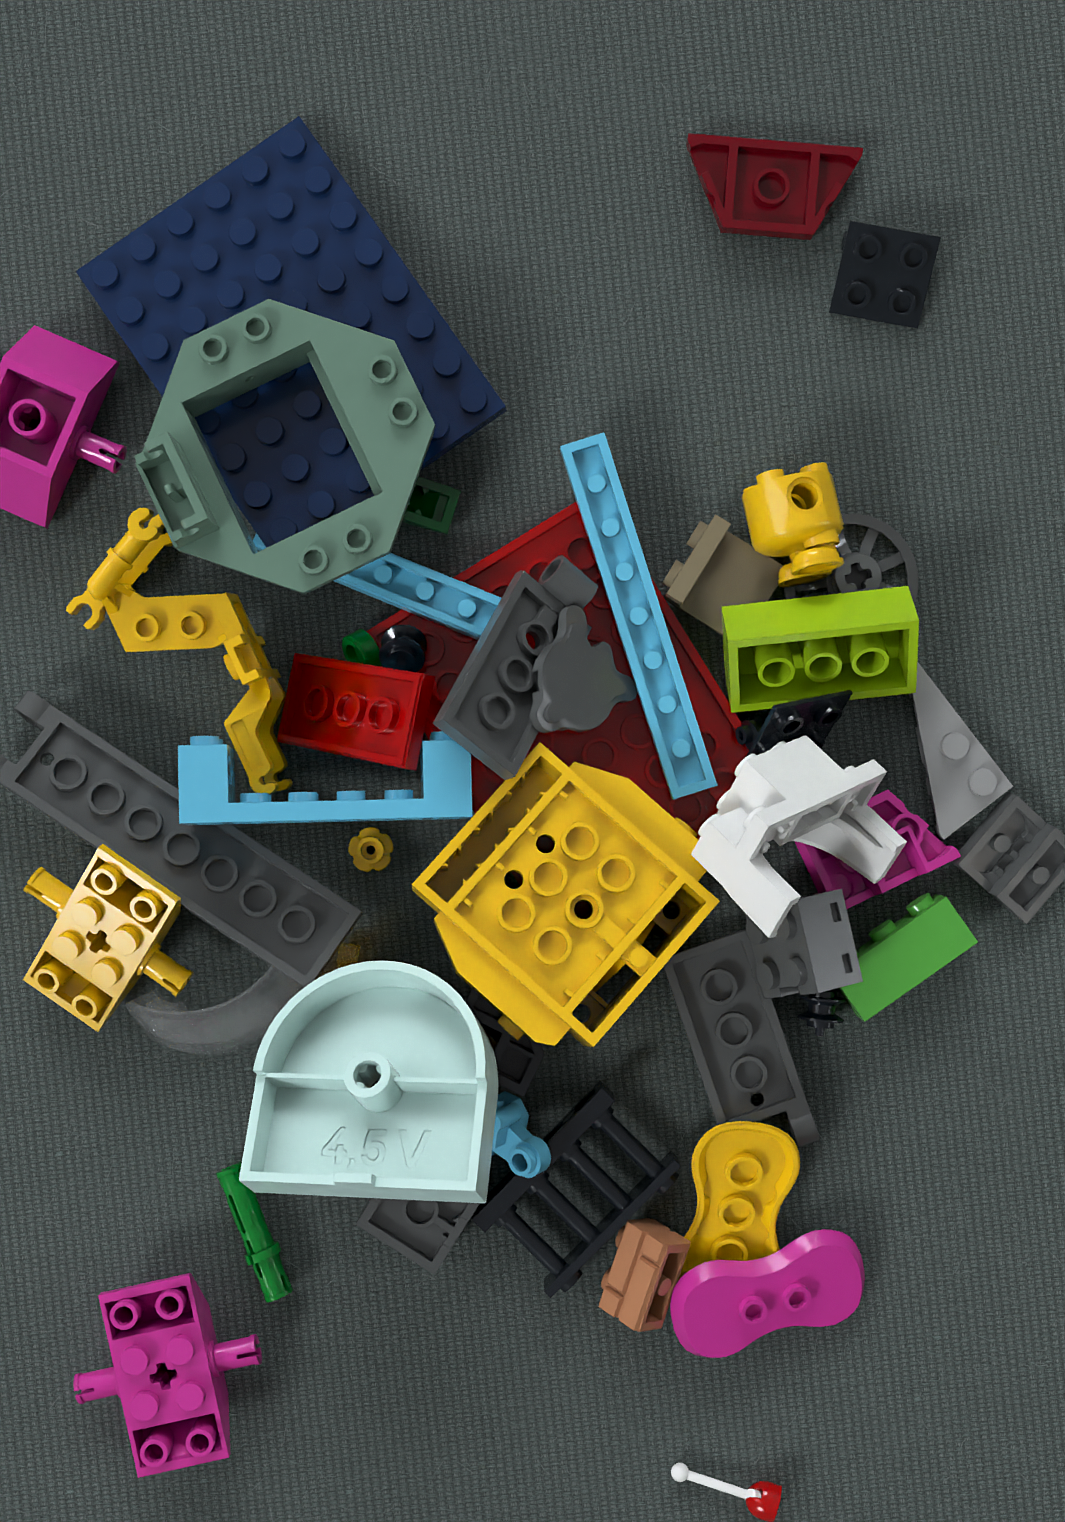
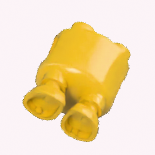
[742,462,844,587]

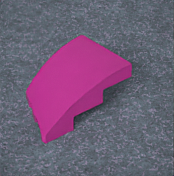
[794,790,961,909]

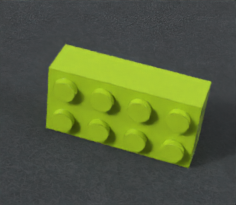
[721,586,919,713]

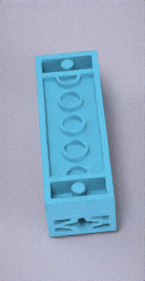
[178,731,472,825]

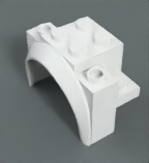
[691,735,907,938]

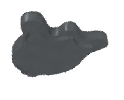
[530,605,637,733]

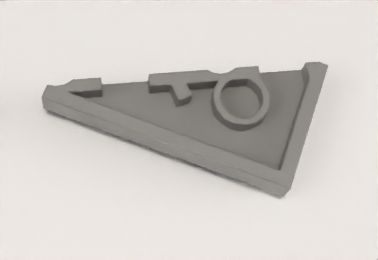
[909,662,1013,840]

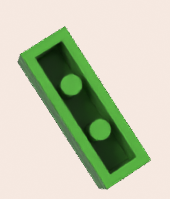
[837,893,978,1022]

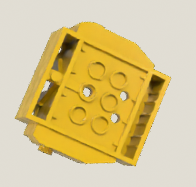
[412,742,720,1047]

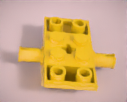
[23,844,194,1032]

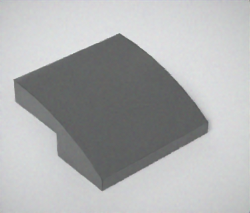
[951,792,1065,924]

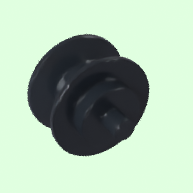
[379,625,427,672]
[798,990,846,1036]

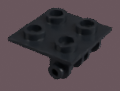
[829,220,941,329]
[736,690,853,757]

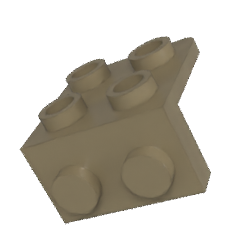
[662,514,783,636]

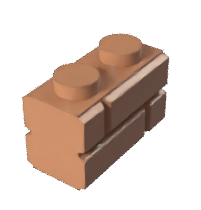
[598,1218,691,1332]

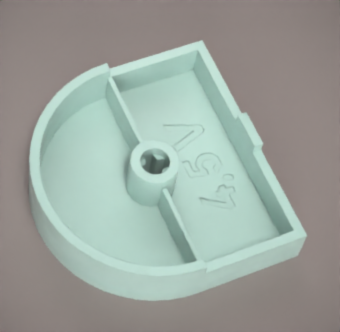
[239,960,498,1203]

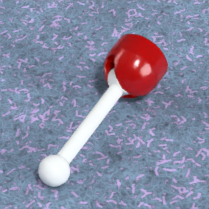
[671,1463,782,1522]

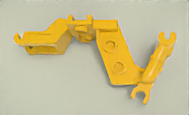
[66,508,293,794]

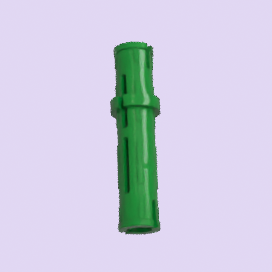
[215,1162,294,1303]

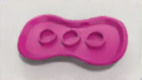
[670,1229,865,1358]

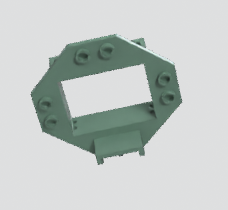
[134,299,436,595]

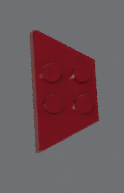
[686,133,863,240]

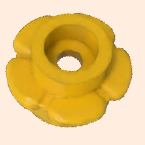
[348,827,394,872]

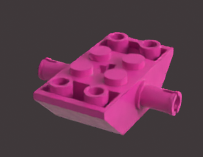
[0,325,127,529]
[73,1273,262,1478]

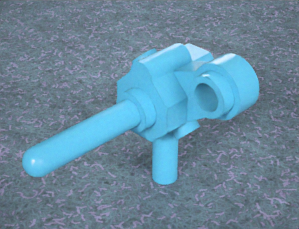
[491,1091,551,1178]

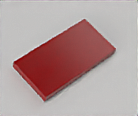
[277,653,435,771]

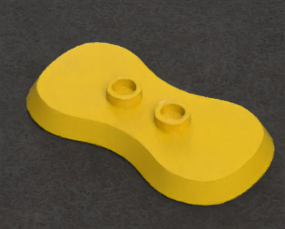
[678,1121,800,1280]

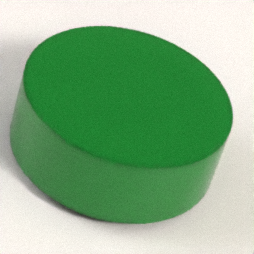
[342,629,382,667]

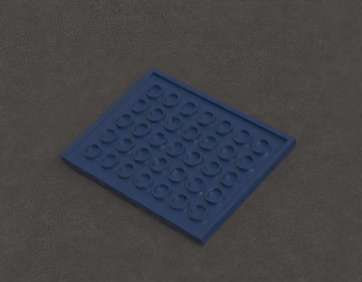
[76,116,507,548]

